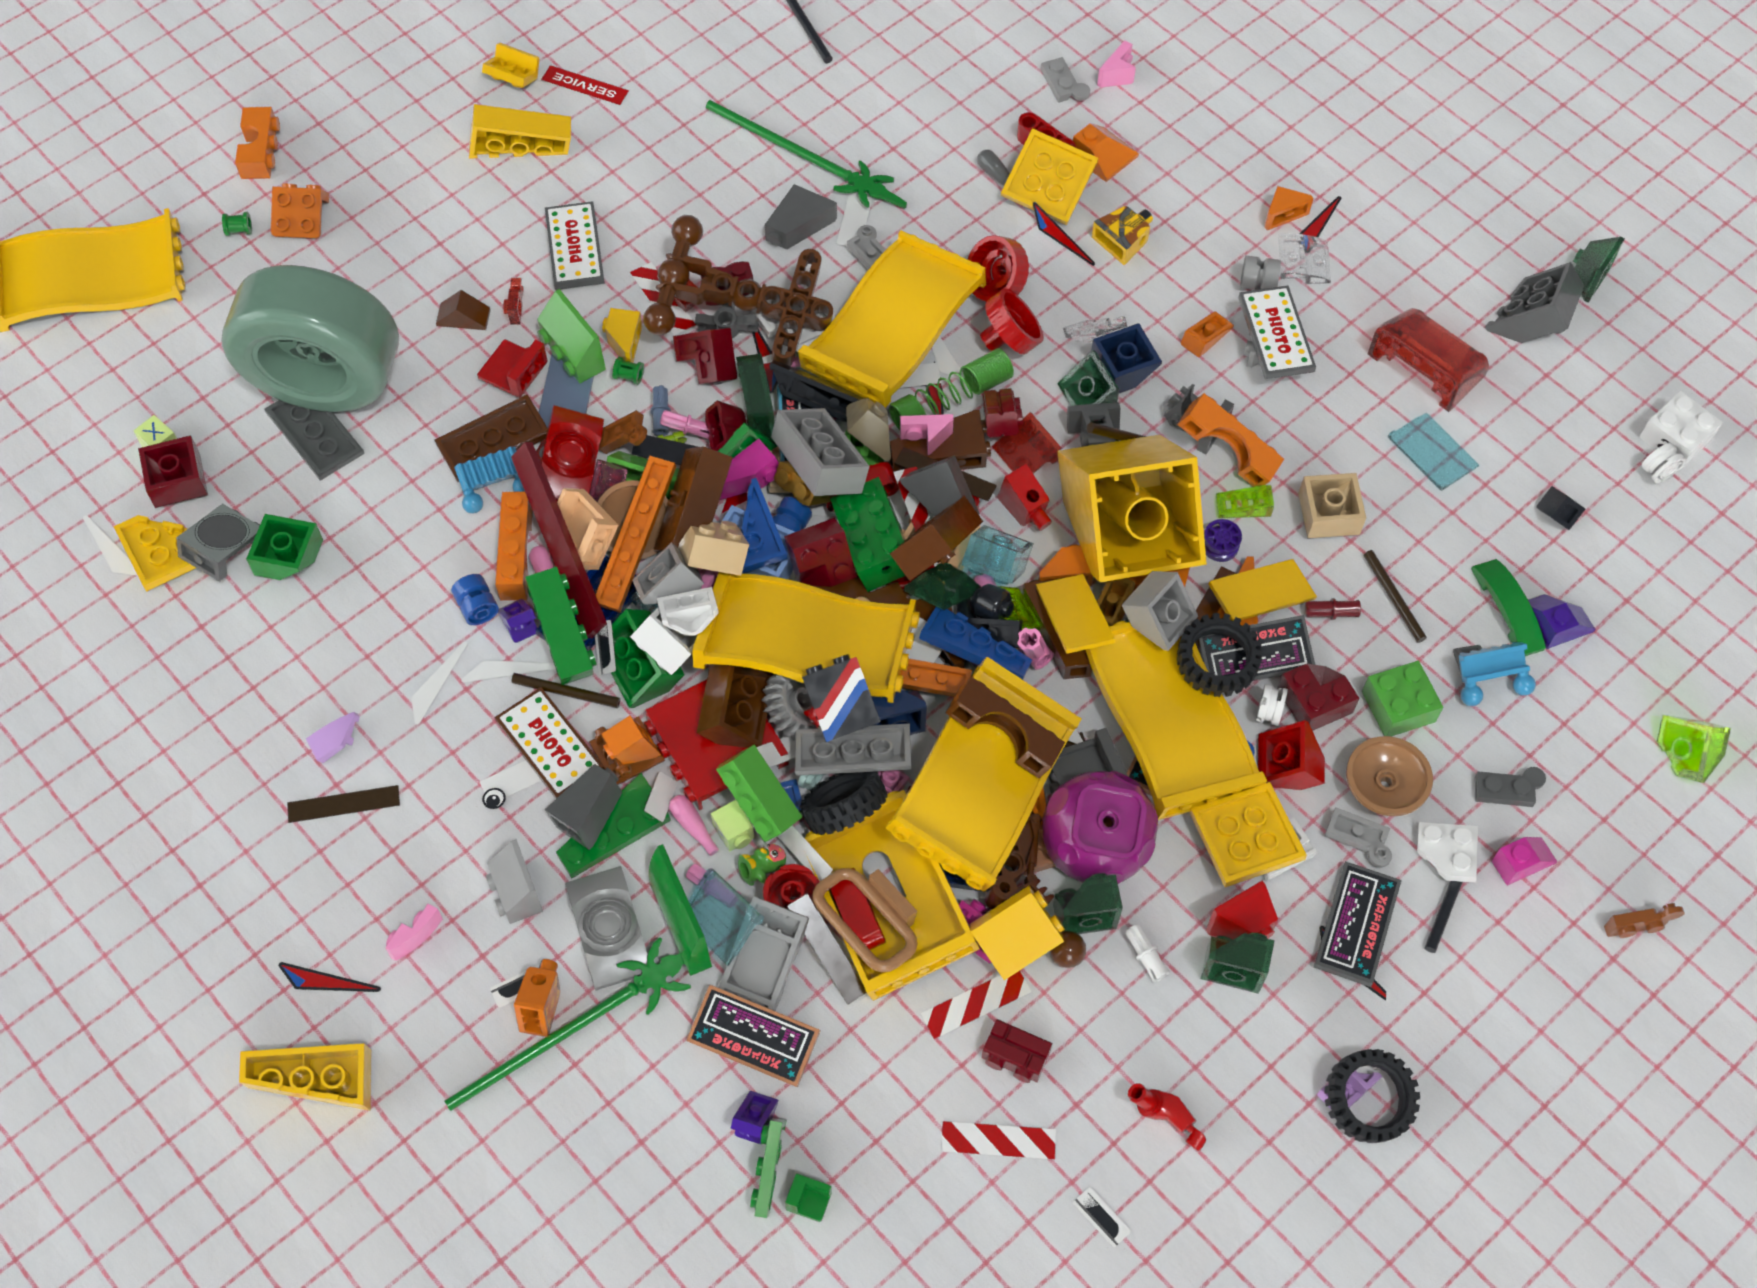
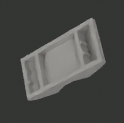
[565,866,648,991]
[719,896,809,1011]

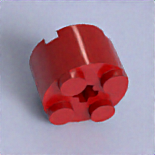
[763,864,821,915]

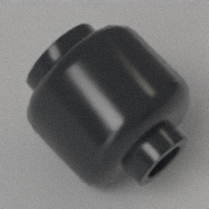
[971,584,1014,619]

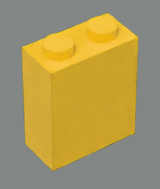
[970,886,1065,980]

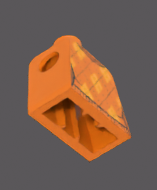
[514,959,560,1037]

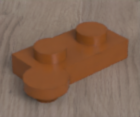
[599,410,647,454]
[1604,903,1685,938]

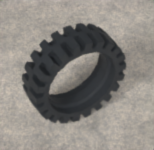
[1177,613,1262,697]
[800,771,888,835]
[1324,1049,1420,1143]

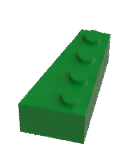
[525,567,597,685]

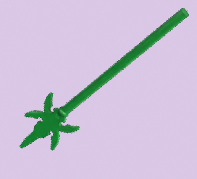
[706,100,907,208]
[444,938,708,1111]

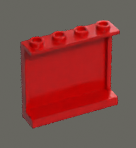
[644,679,789,811]

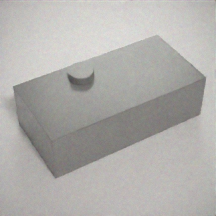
[771,408,869,496]

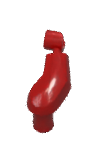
[1128,1083,1206,1151]

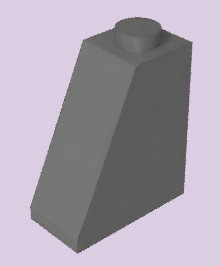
[765,184,837,249]
[900,455,980,516]
[545,764,623,850]

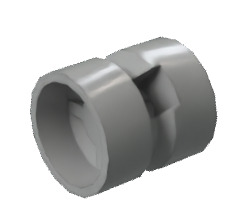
[1240,255,1281,290]

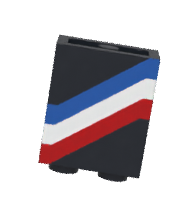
[802,654,881,742]

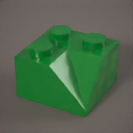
[246,514,323,580]

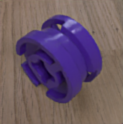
[1204,519,1242,562]

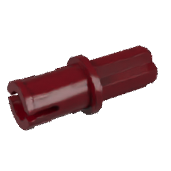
[1305,598,1361,620]

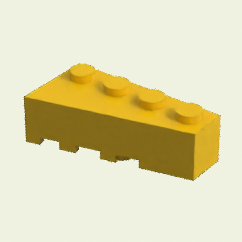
[239,1043,372,1111]

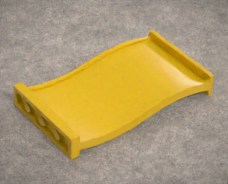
[0,208,186,332]
[798,230,986,408]
[692,572,920,703]
[1086,621,1267,820]
[886,657,1082,892]

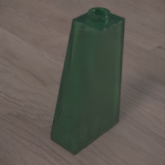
[736,354,775,441]

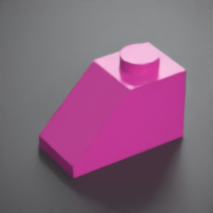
[1491,837,1558,886]

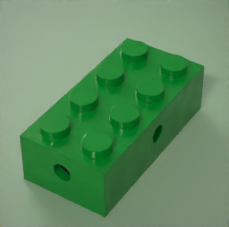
[830,477,906,592]

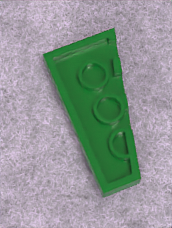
[556,773,671,879]

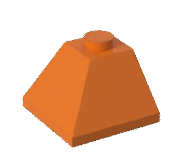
[1073,123,1139,182]

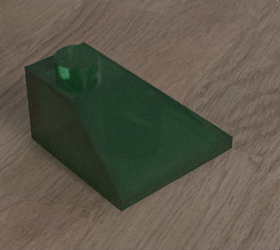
[1573,236,1625,303]
[904,563,981,610]

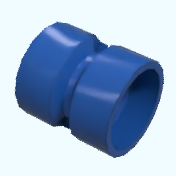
[773,497,812,532]
[451,574,499,625]

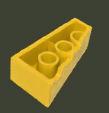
[469,104,571,159]

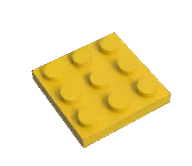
[1001,128,1099,225]
[1190,782,1307,888]

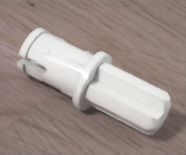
[1126,924,1170,983]

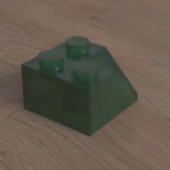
[1053,873,1123,934]
[1200,933,1275,994]

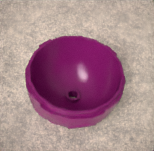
[1042,770,1158,887]

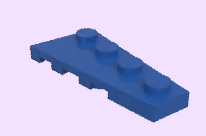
[919,600,1032,680]

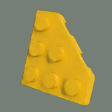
[113,515,196,592]

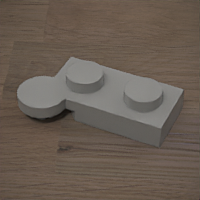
[1041,57,1090,103]
[847,225,886,270]
[1324,807,1392,868]

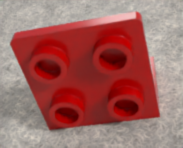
[477,339,548,398]

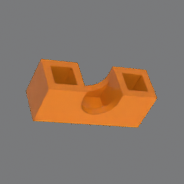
[235,107,280,179]

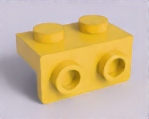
[482,43,539,88]

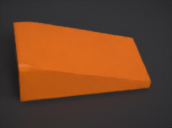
[1181,311,1234,357]

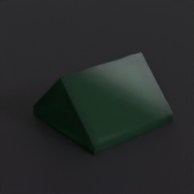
[1057,350,1119,406]

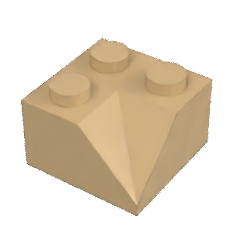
[1298,473,1366,538]
[678,521,749,576]

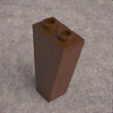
[890,410,991,472]
[1022,578,1092,679]

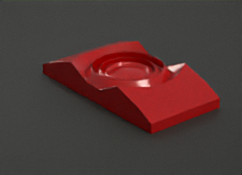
[541,405,604,501]

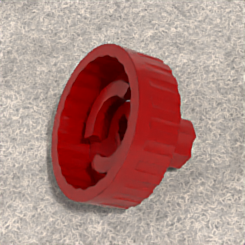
[967,235,1029,301]
[980,288,1044,355]

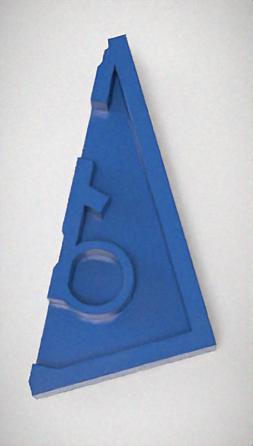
[742,478,788,574]

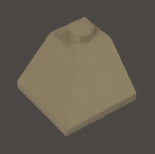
[846,398,891,462]

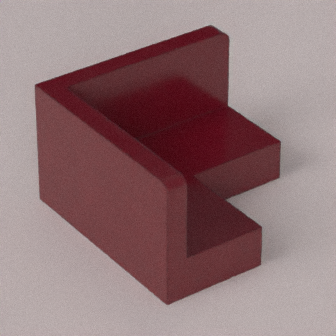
[673,328,737,384]

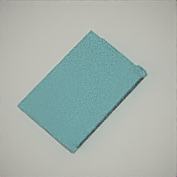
[1387,412,1479,491]
[688,868,764,966]

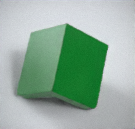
[785,1173,832,1222]

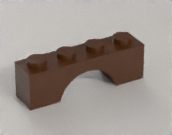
[945,676,1065,779]

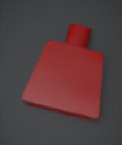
[997,464,1052,531]

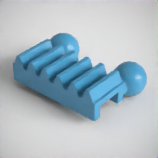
[454,447,525,513]
[1459,642,1536,706]

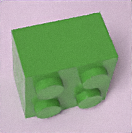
[1362,660,1444,737]

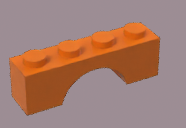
[1177,393,1284,490]
[495,492,533,601]

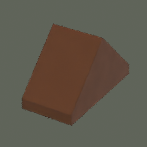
[436,290,491,330]

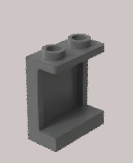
[1048,728,1128,794]

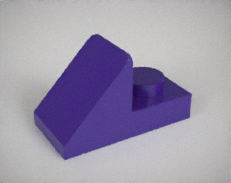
[498,599,538,643]
[730,1090,779,1144]

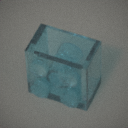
[961,525,1034,585]

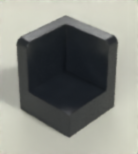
[1536,486,1585,530]

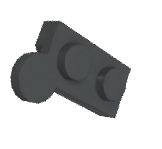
[1475,767,1546,807]

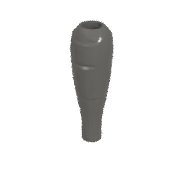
[977,150,1010,186]

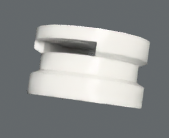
[1642,443,1686,483]
[1256,683,1288,727]

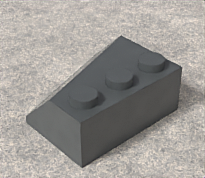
[1485,262,1584,343]

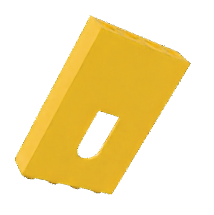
[804,790,980,1001]

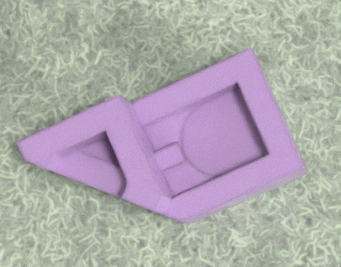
[306,712,360,763]
[1317,1070,1382,1109]

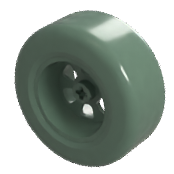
[221,265,399,412]

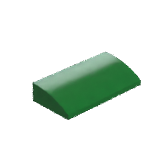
[649,844,712,976]

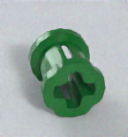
[222,212,252,236]
[612,357,644,385]

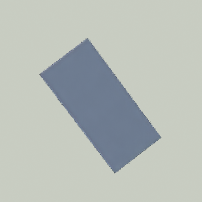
[539,354,594,427]

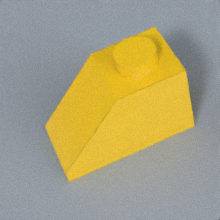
[602,308,643,363]

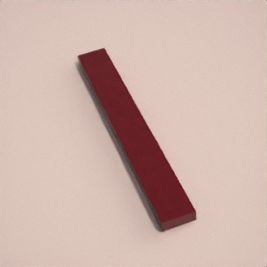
[511,442,607,638]

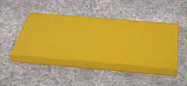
[1208,559,1317,621]
[1036,574,1115,654]

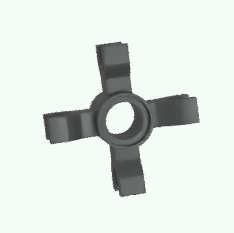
[695,303,759,338]

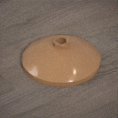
[597,480,668,560]
[1346,736,1433,816]

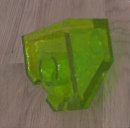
[1656,715,1731,783]

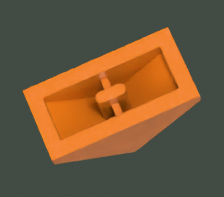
[1265,186,1314,231]

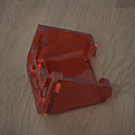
[1367,308,1489,412]

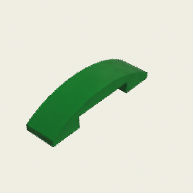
[1471,559,1546,656]

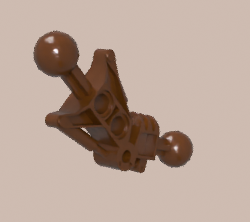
[984,814,1086,968]

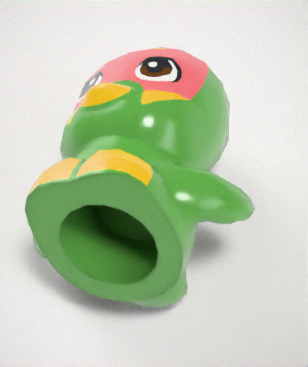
[738,843,786,886]

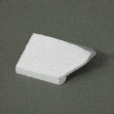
[657,587,718,636]

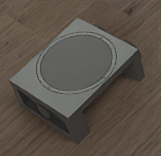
[176,503,260,582]

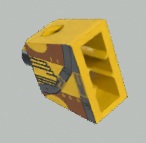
[1091,206,1153,265]

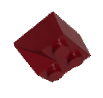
[138,435,208,508]
[784,518,857,587]
[1277,664,1360,731]

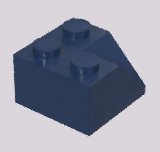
[1090,323,1162,396]
[871,690,927,735]

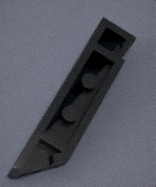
[769,360,890,422]

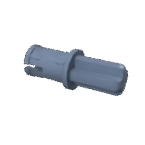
[650,385,671,436]

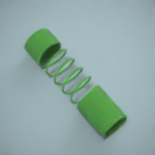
[889,348,1014,430]

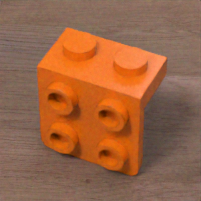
[271,183,329,239]

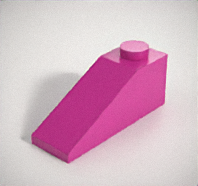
[720,439,779,500]

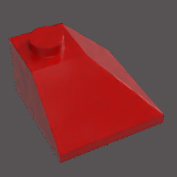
[1258,720,1325,790]
[1206,880,1278,944]

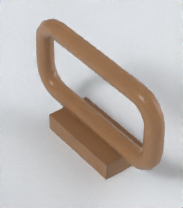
[812,868,918,972]

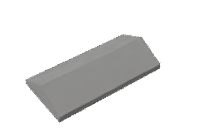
[795,724,911,775]

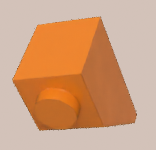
[1038,544,1093,586]
[602,715,661,765]

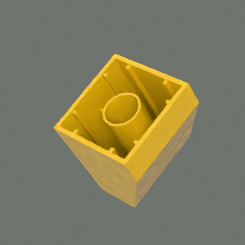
[1057,434,1207,582]

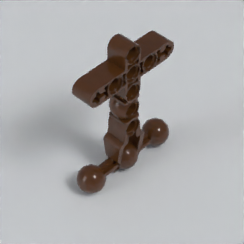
[643,215,833,366]

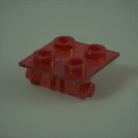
[992,412,1062,474]

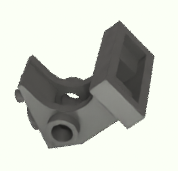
[1163,384,1234,455]
[1067,402,1121,447]

